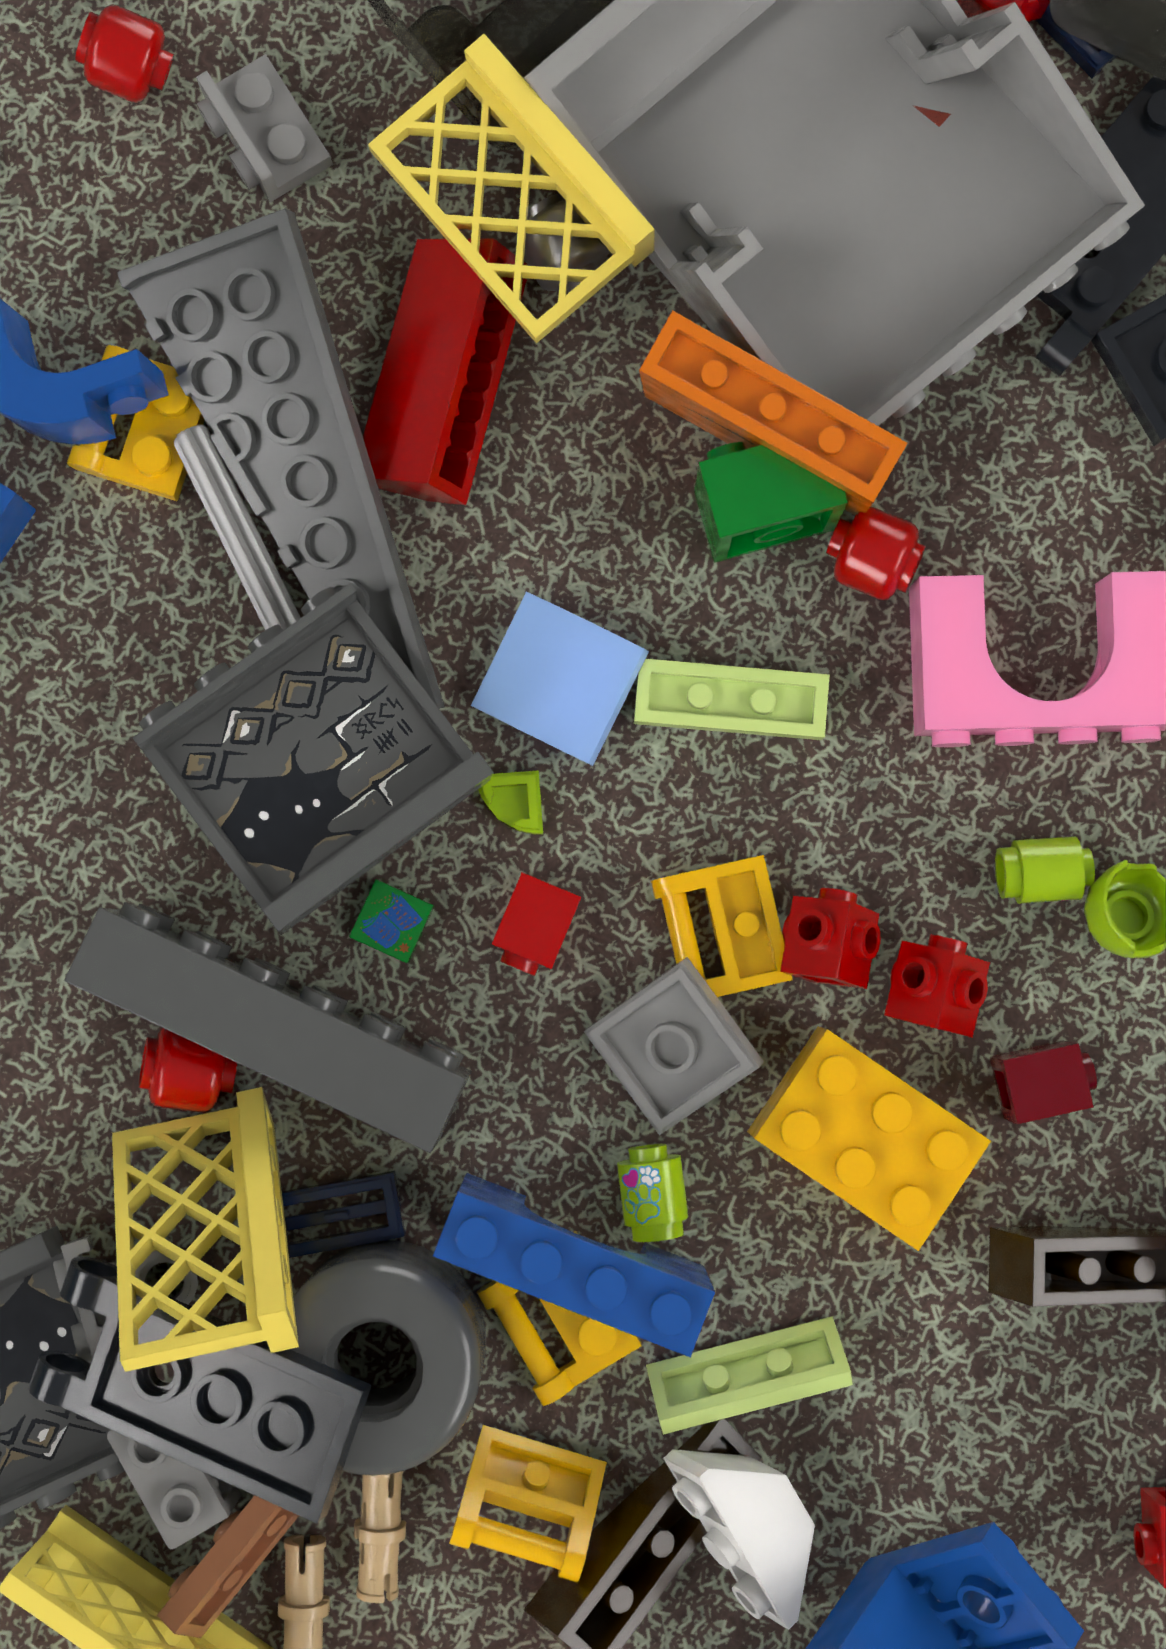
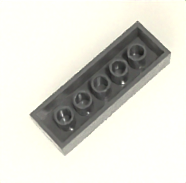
[64,902,472,1153]

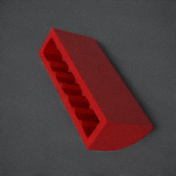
[363,238,528,505]

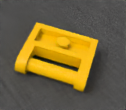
[67,345,204,501]
[651,855,793,997]
[476,1231,642,1406]
[449,1425,607,1583]

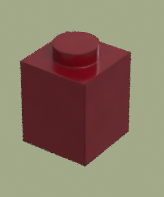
[990,1040,1097,1124]

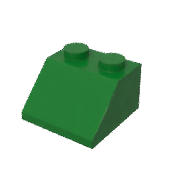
[694,442,848,563]

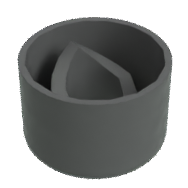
[291,1240,486,1476]

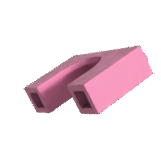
[909,571,1166,747]

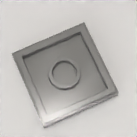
[584,957,764,1135]

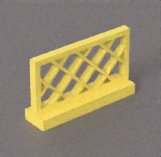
[368,34,655,344]
[112,1087,299,1372]
[0,1505,274,1649]

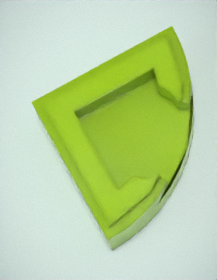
[478,770,544,835]

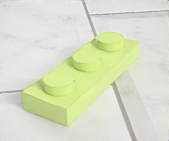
[634,659,830,740]
[646,1316,853,1435]

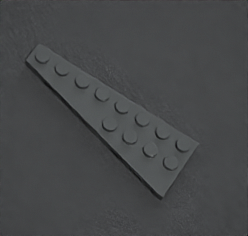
[117,208,445,709]

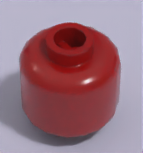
[75,4,174,103]
[826,507,926,600]
[139,1027,237,1112]

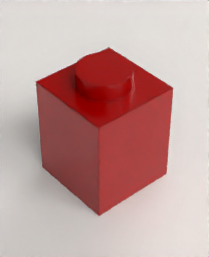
[492,872,581,976]

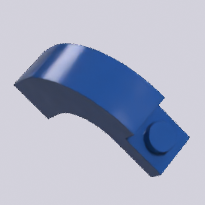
[0,299,168,444]

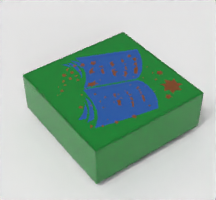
[349,879,435,964]

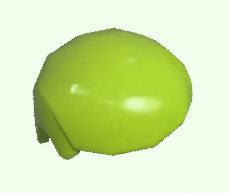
[1084,860,1166,958]

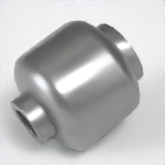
[516,194,609,292]

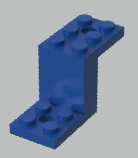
[805,1522,1084,1649]

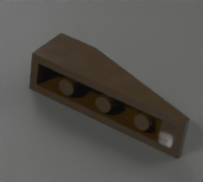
[988,1226,1166,1307]
[524,1419,762,1649]

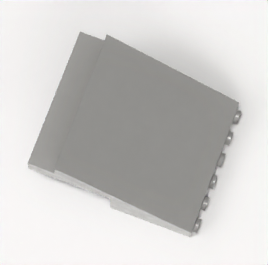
[523,0,1145,426]

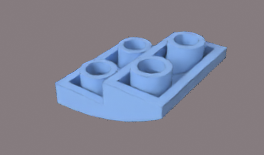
[471,592,649,766]

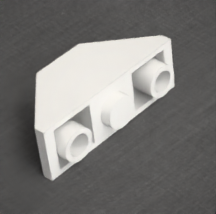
[663,1449,815,1630]

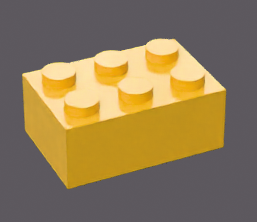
[747,1026,991,1251]

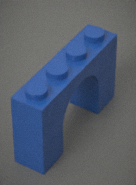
[433,1173,715,1358]

